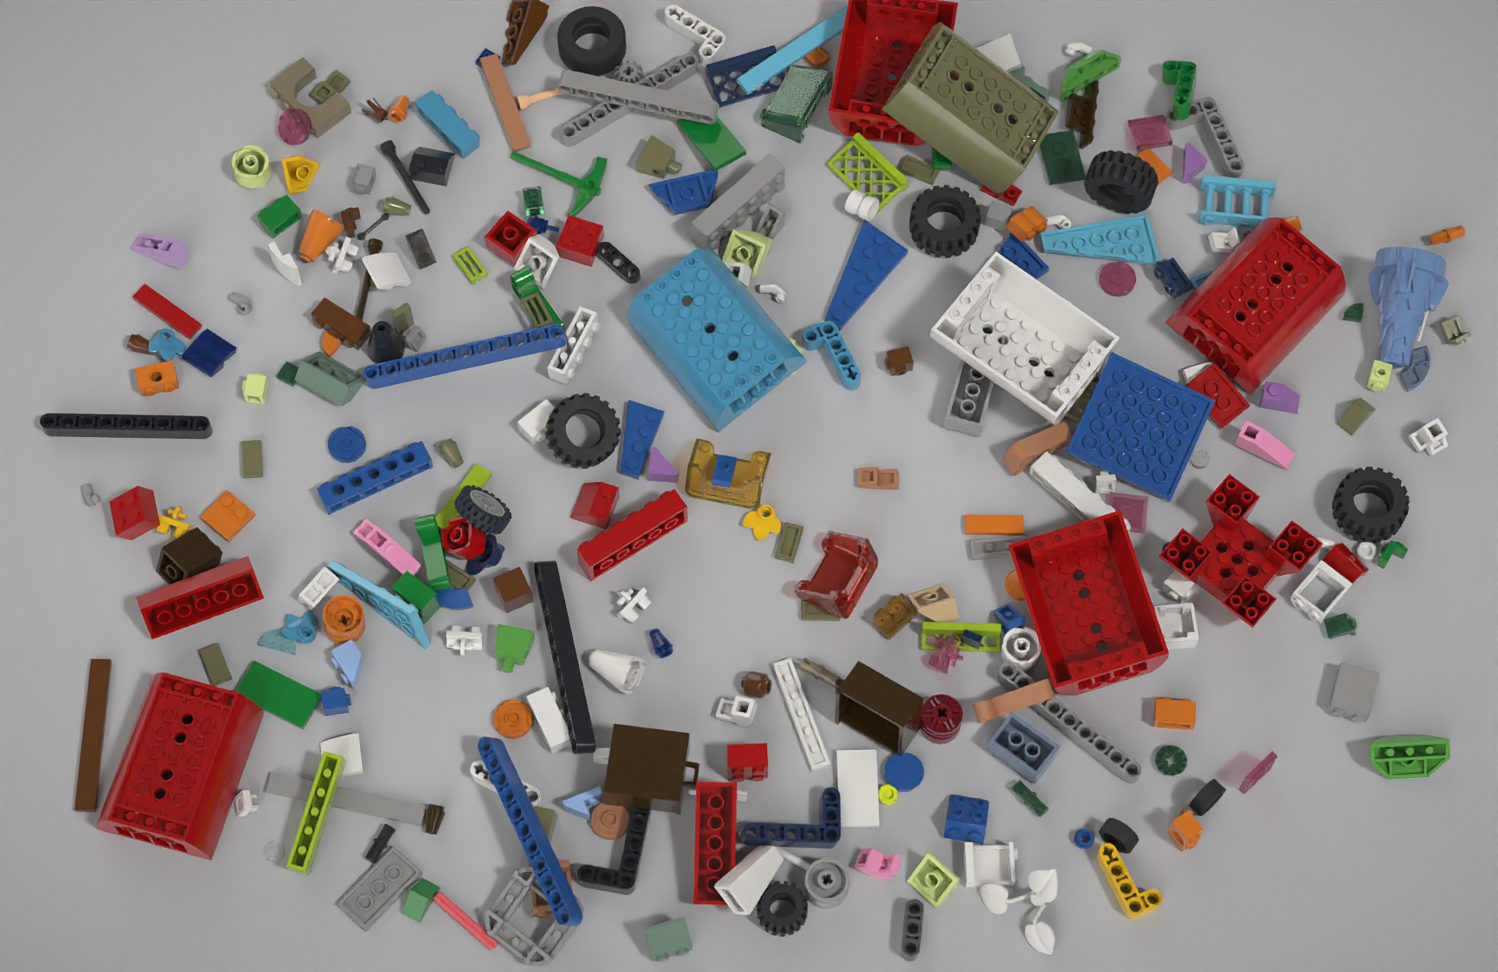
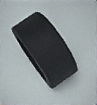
[1189,779,1226,816]
[1099,818,1139,854]

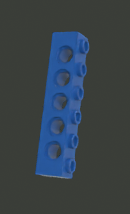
[317,441,433,515]

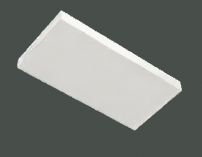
[950,34,1022,90]
[837,749,879,829]

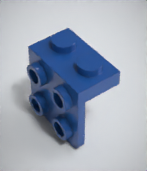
[943,795,989,844]

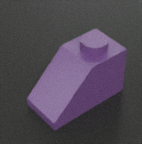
[1259,381,1300,414]

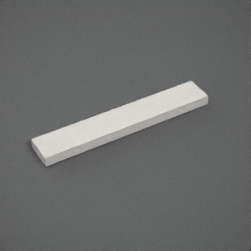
[772,658,831,772]

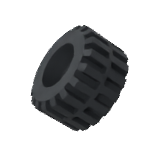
[757,881,808,937]

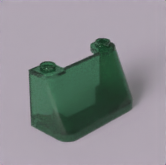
[760,65,833,144]

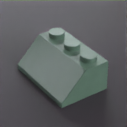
[295,351,366,406]

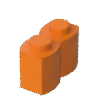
[1006,206,1048,242]

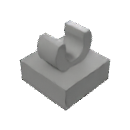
[401,325,427,352]

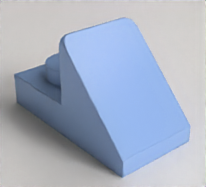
[562,787,603,821]

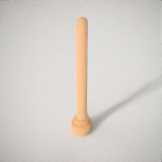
[516,88,564,110]

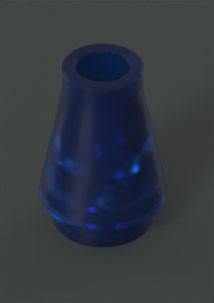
[649,629,673,658]

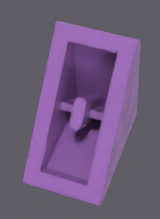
[1182,142,1207,183]
[649,447,679,483]

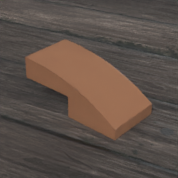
[858,467,899,490]

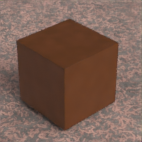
[493,567,533,613]

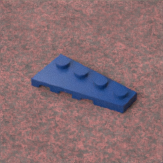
[620,400,664,480]

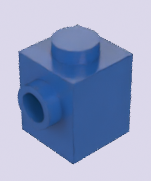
[321,687,351,716]

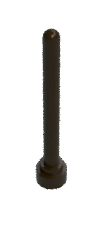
[356,238,383,320]

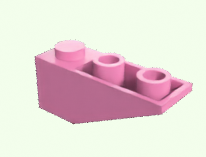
[1235,421,1295,470]

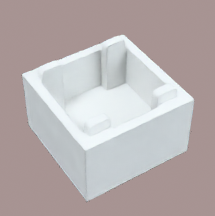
[1154,603,1199,650]

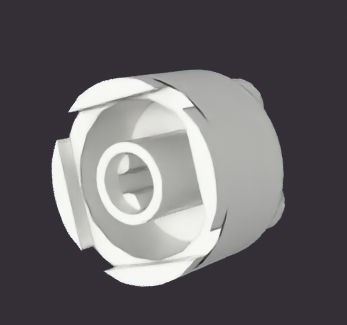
[1000,627,1041,672]

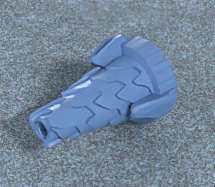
[1369,246,1449,369]

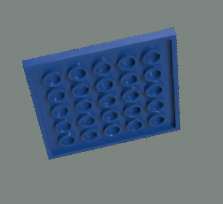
[1065,352,1215,502]

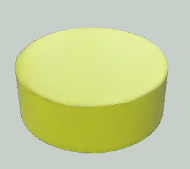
[878,784,898,806]

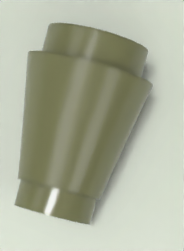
[383,196,411,216]
[439,438,464,468]

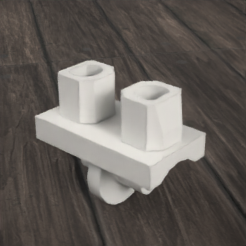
[325,237,359,274]
[616,588,651,623]
[446,625,483,656]

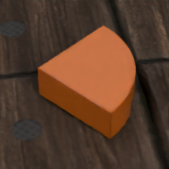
[322,332,342,357]

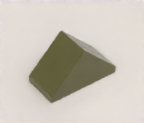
[1337,398,1376,436]

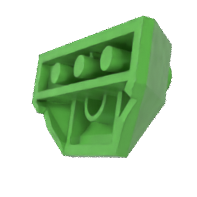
[1059,50,1121,102]
[1370,735,1450,779]

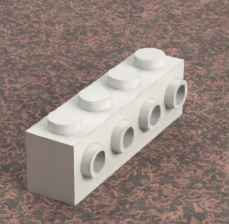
[547,306,600,385]

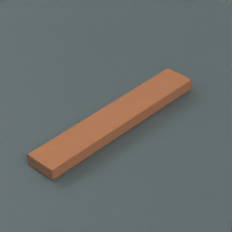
[480,54,531,152]

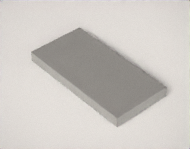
[337,846,423,932]

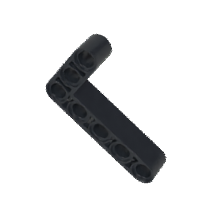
[577,808,651,895]

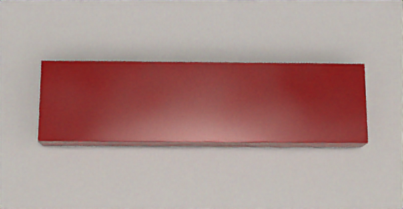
[133,284,202,340]

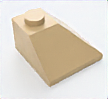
[907,584,959,622]

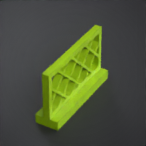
[827,132,909,213]

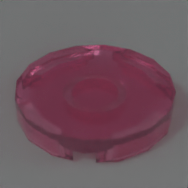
[278,108,312,145]
[1099,261,1136,297]

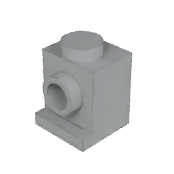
[352,163,376,195]

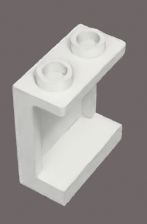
[963,842,1019,887]

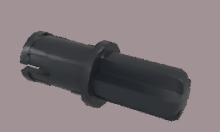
[365,824,396,863]

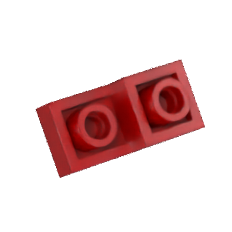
[980,184,1022,206]

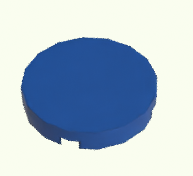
[328,426,366,463]
[884,753,924,792]

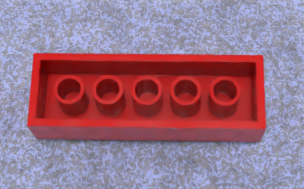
[577,489,688,581]
[136,556,264,640]
[693,781,738,905]

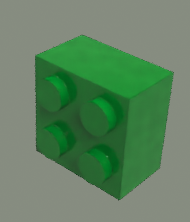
[391,571,440,624]

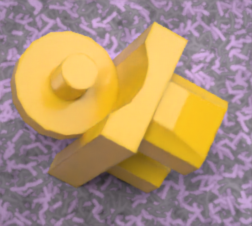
[156,506,194,538]

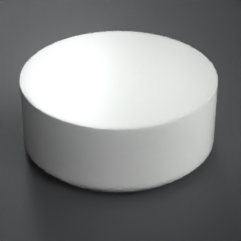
[1356,542,1377,562]

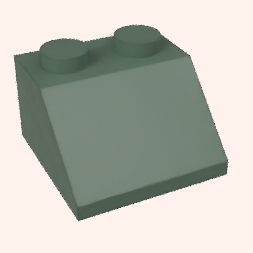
[645,916,692,962]

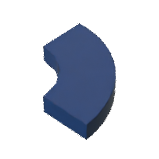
[427,585,474,610]

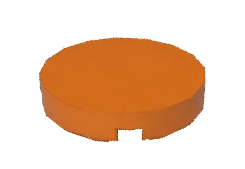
[493,700,533,739]

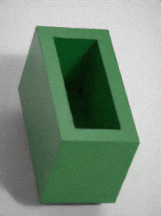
[257,194,302,239]

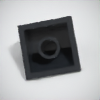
[409,147,455,186]

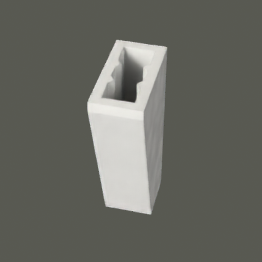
[714,845,784,915]

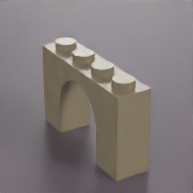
[269,57,351,138]

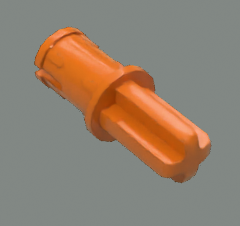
[1428,225,1465,245]

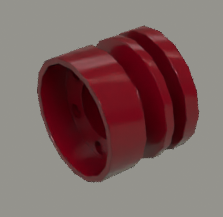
[920,694,963,744]

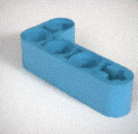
[802,321,861,391]

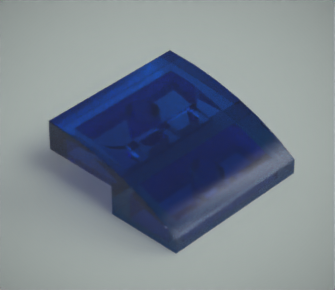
[182,329,237,378]

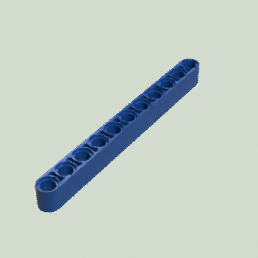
[363,324,568,389]
[478,737,583,926]

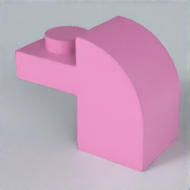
[854,848,902,881]

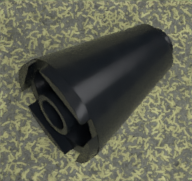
[367,321,405,364]

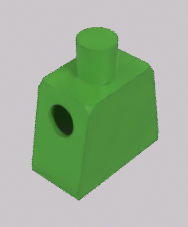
[495,624,535,673]

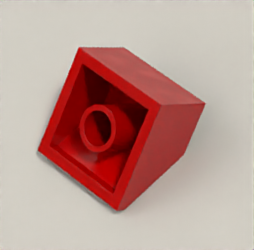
[571,482,620,530]

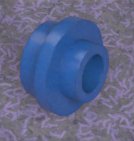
[1074,829,1094,849]

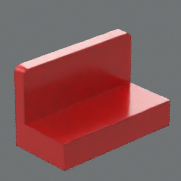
[1322,542,1369,584]

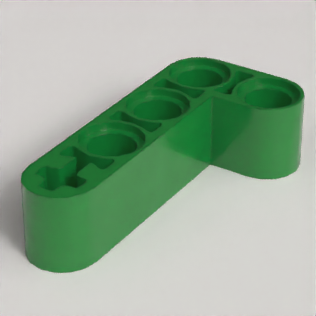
[1162,60,1197,120]
[510,266,566,337]
[414,514,451,592]

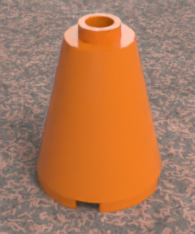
[298,209,345,263]

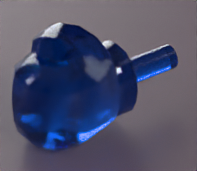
[527,215,559,235]

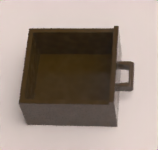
[835,661,923,757]
[604,724,700,815]

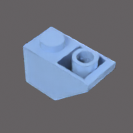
[331,639,363,689]

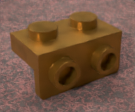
[873,593,918,640]

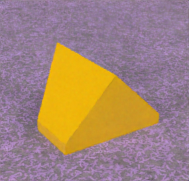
[281,155,321,194]

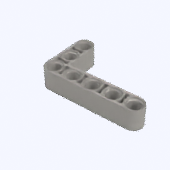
[1164,97,1244,178]

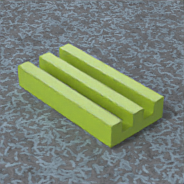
[452,246,488,285]

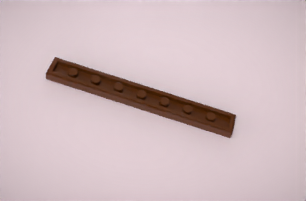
[74,659,112,812]

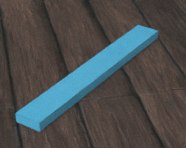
[736,5,848,95]

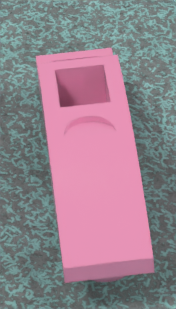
[353,519,422,575]

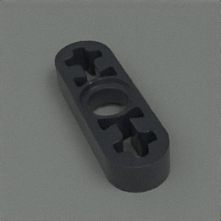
[597,242,640,284]

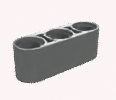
[901,899,924,961]

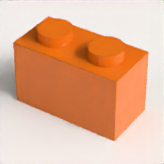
[1153,697,1196,730]

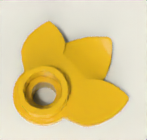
[743,505,781,541]

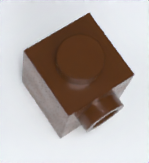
[884,346,914,376]

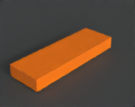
[965,514,1024,535]

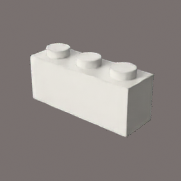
[526,687,571,754]

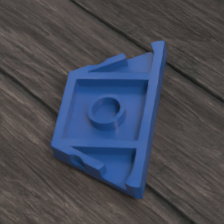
[649,169,718,215]

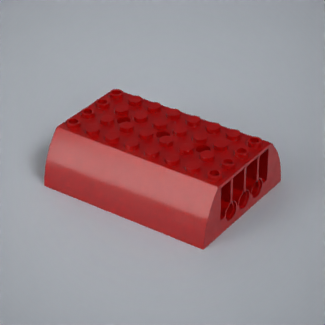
[828,0,958,147]

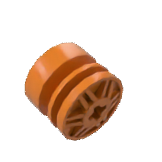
[323,595,365,645]

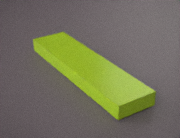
[436,463,493,531]

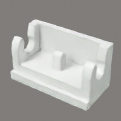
[298,567,339,610]

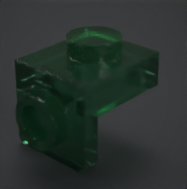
[523,186,545,216]
[1324,613,1357,639]

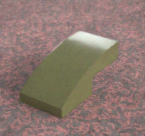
[311,69,351,103]

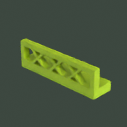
[921,622,1001,653]

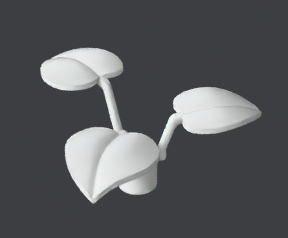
[980,869,1058,954]

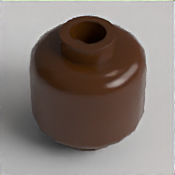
[741,671,772,698]

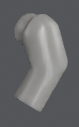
[230,292,252,315]
[82,483,101,506]

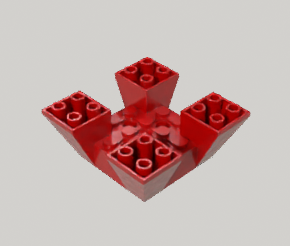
[1158,474,1323,628]

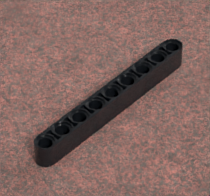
[40,413,213,439]

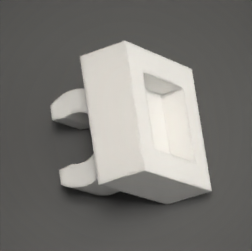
[1095,471,1116,494]
[234,790,259,817]

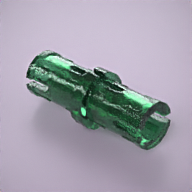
[1012,780,1049,817]

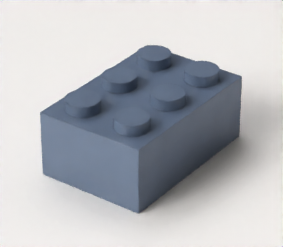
[987,712,1060,784]

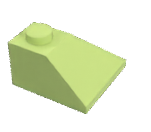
[722,229,773,278]

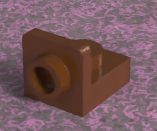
[341,207,361,238]

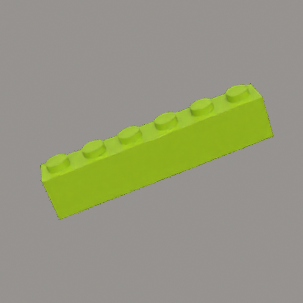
[286,751,346,876]

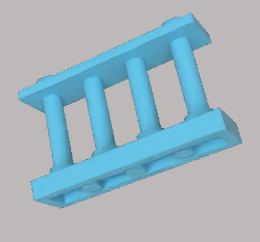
[1198,175,1276,228]

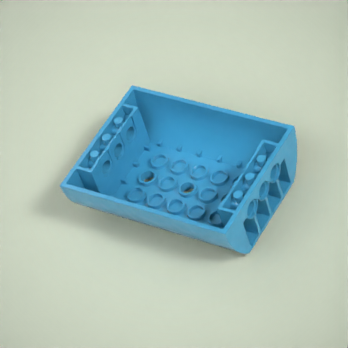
[627,248,807,432]

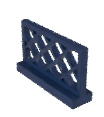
[705,45,788,108]

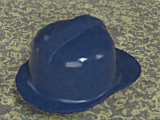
[466,534,505,575]

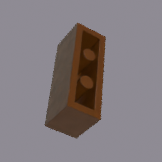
[311,297,371,350]

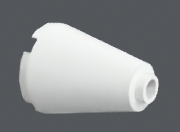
[588,649,645,694]

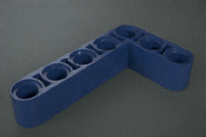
[740,787,841,849]

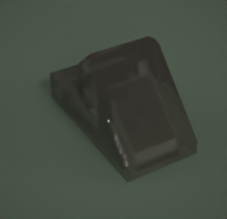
[405,228,437,270]

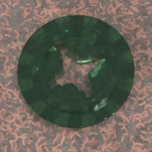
[1155,745,1187,777]

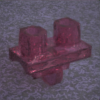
[929,635,964,674]

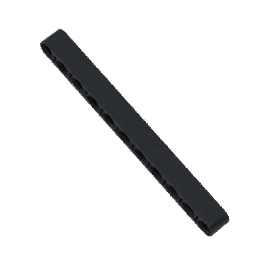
[534,561,596,754]

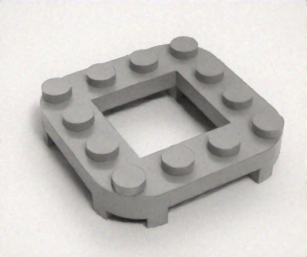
[485,867,584,966]

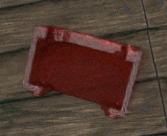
[794,531,878,619]

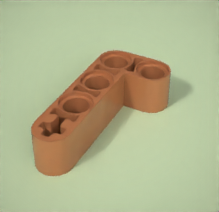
[1002,422,1074,476]
[973,678,1055,724]

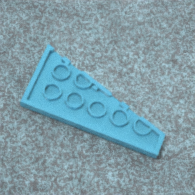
[1039,214,1161,265]
[327,560,430,649]

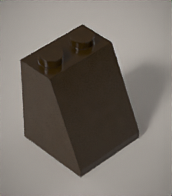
[156,527,223,585]

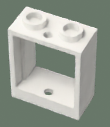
[1290,560,1352,623]

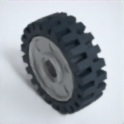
[454,485,512,535]

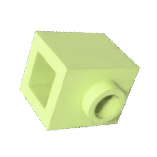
[1366,360,1393,392]
[242,373,269,404]

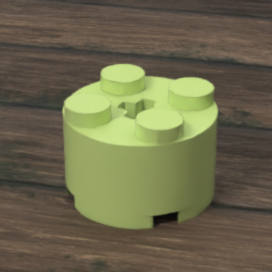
[232,145,272,188]

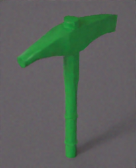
[511,151,607,217]

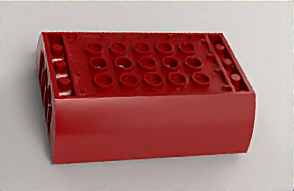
[1165,217,1346,395]
[1008,510,1169,696]
[96,672,264,861]

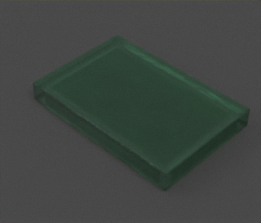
[1039,130,1086,186]

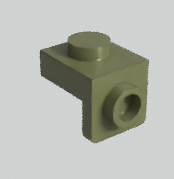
[1439,315,1471,345]

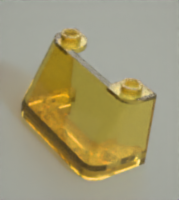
[685,438,771,509]

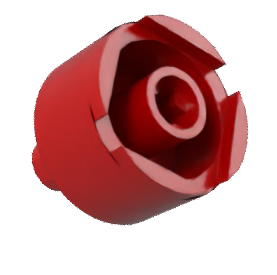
[441,516,486,560]

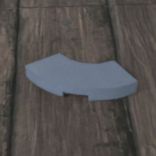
[1399,346,1430,392]

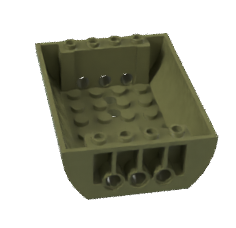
[882,22,1058,195]

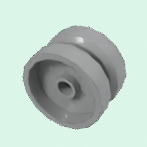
[804,858,849,909]

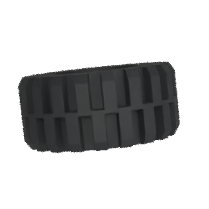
[1084,150,1158,214]
[909,185,981,258]
[545,393,621,469]
[1332,467,1410,543]

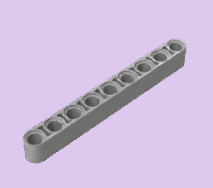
[561,52,698,147]
[557,70,719,124]
[998,662,1142,784]

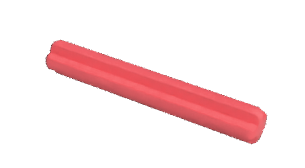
[433,892,498,950]

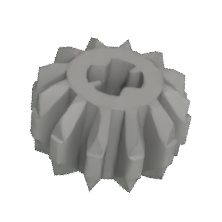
[613,60,644,84]

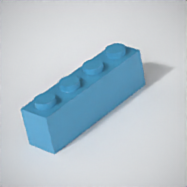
[415,90,480,159]

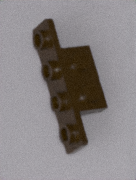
[1065,80,1099,149]

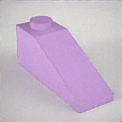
[130,234,190,268]

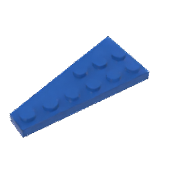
[825,220,908,331]

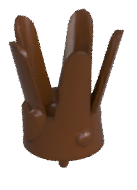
[361,97,388,123]

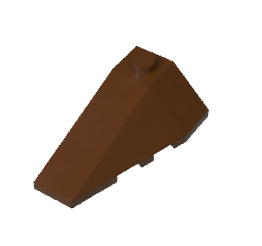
[502,0,549,66]

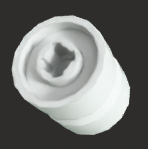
[845,190,879,221]

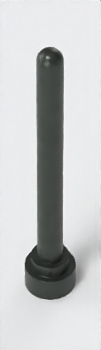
[380,140,430,214]

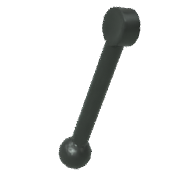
[358,213,389,241]

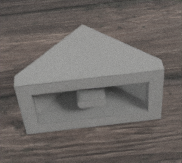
[755,203,785,239]

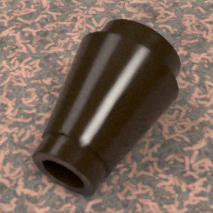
[425,804,445,835]

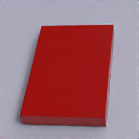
[1185,362,1250,430]

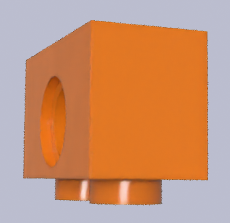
[135,360,179,396]
[1167,810,1203,851]

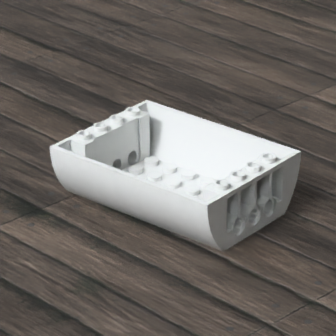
[930,252,1120,425]

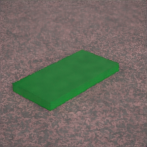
[677,116,746,172]
[236,661,322,730]

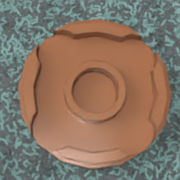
[590,801,630,840]

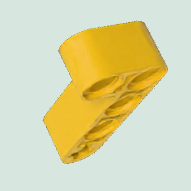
[1097,843,1163,920]

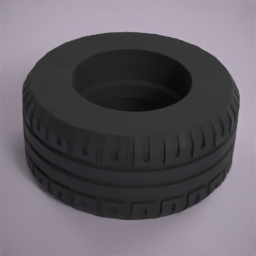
[557,6,626,76]

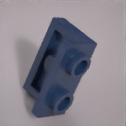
[1154,257,1193,299]

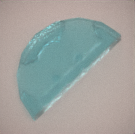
[257,630,296,655]

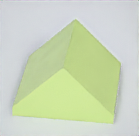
[907,852,960,908]

